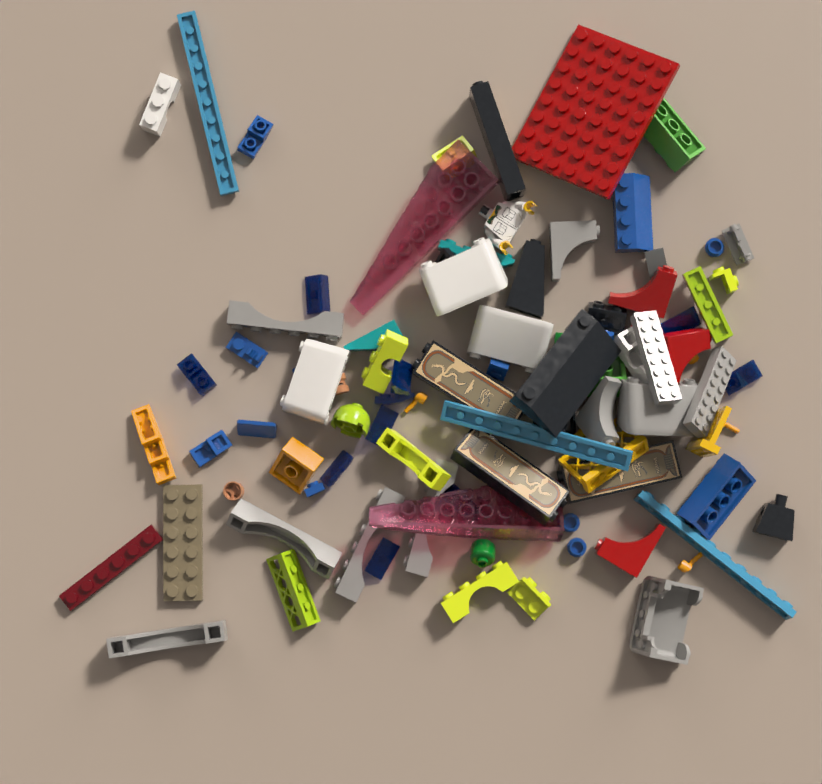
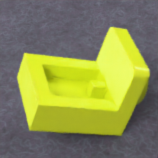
[709,267,739,294]

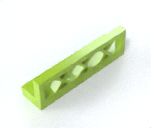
[682,266,733,344]
[266,549,321,632]

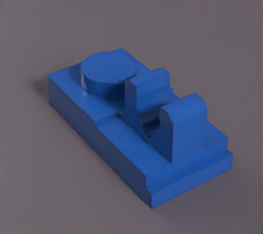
[226,332,268,369]

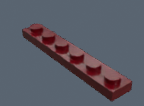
[59,524,163,611]

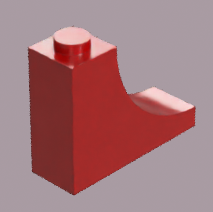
[608,265,677,319]
[663,327,712,385]
[594,524,666,578]

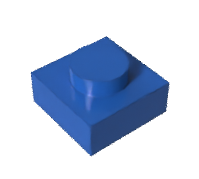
[486,358,510,381]
[304,481,326,497]

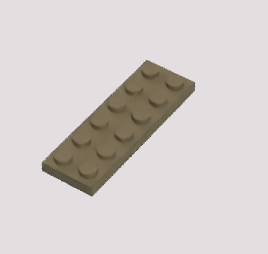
[163,484,203,601]

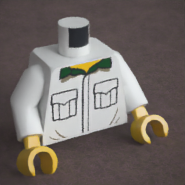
[478,201,537,255]

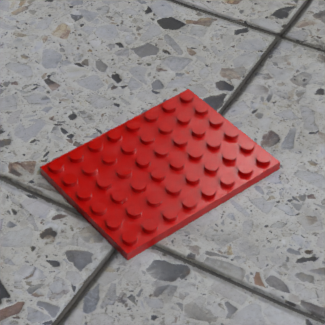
[512,24,680,200]

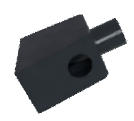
[752,494,795,541]

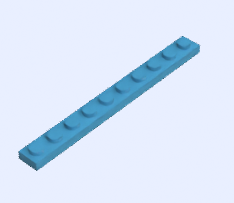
[177,10,239,196]
[440,400,633,472]
[633,490,797,620]

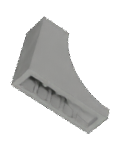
[549,220,600,282]
[574,376,622,446]

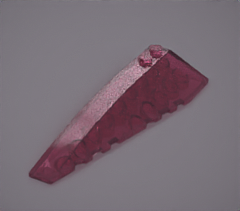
[350,139,499,316]
[369,479,564,542]

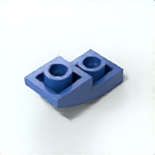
[237,115,273,160]

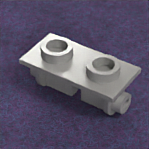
[722,224,754,266]

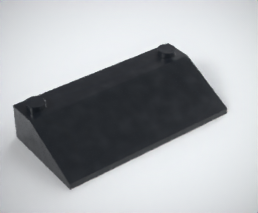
[509,309,622,438]

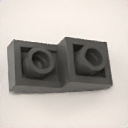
[644,248,667,280]

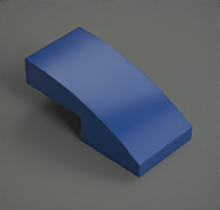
[189,430,232,468]

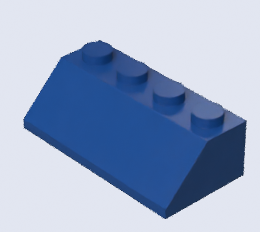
[612,173,653,253]
[677,453,756,540]

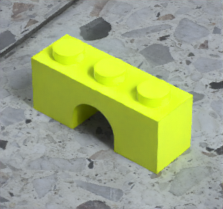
[361,329,408,394]

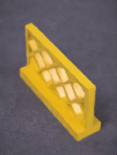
[686,406,732,458]
[558,418,649,494]

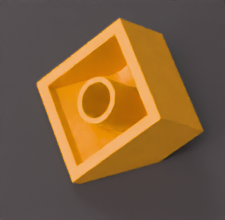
[269,437,324,495]

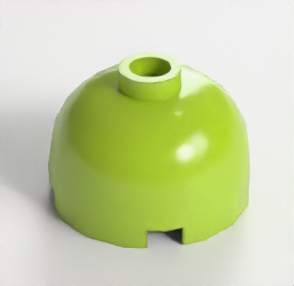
[331,403,370,438]

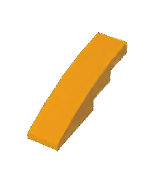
[131,404,177,485]

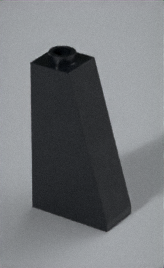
[505,239,545,319]

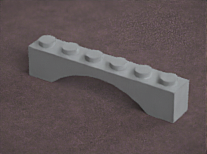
[227,300,345,341]
[403,459,459,577]
[334,487,406,602]
[226,499,343,580]
[106,620,228,658]

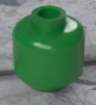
[470,538,496,568]

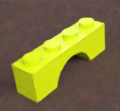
[376,428,451,491]
[441,561,519,623]

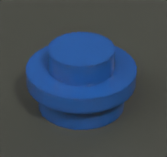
[705,238,724,257]
[560,513,580,532]
[567,538,587,557]

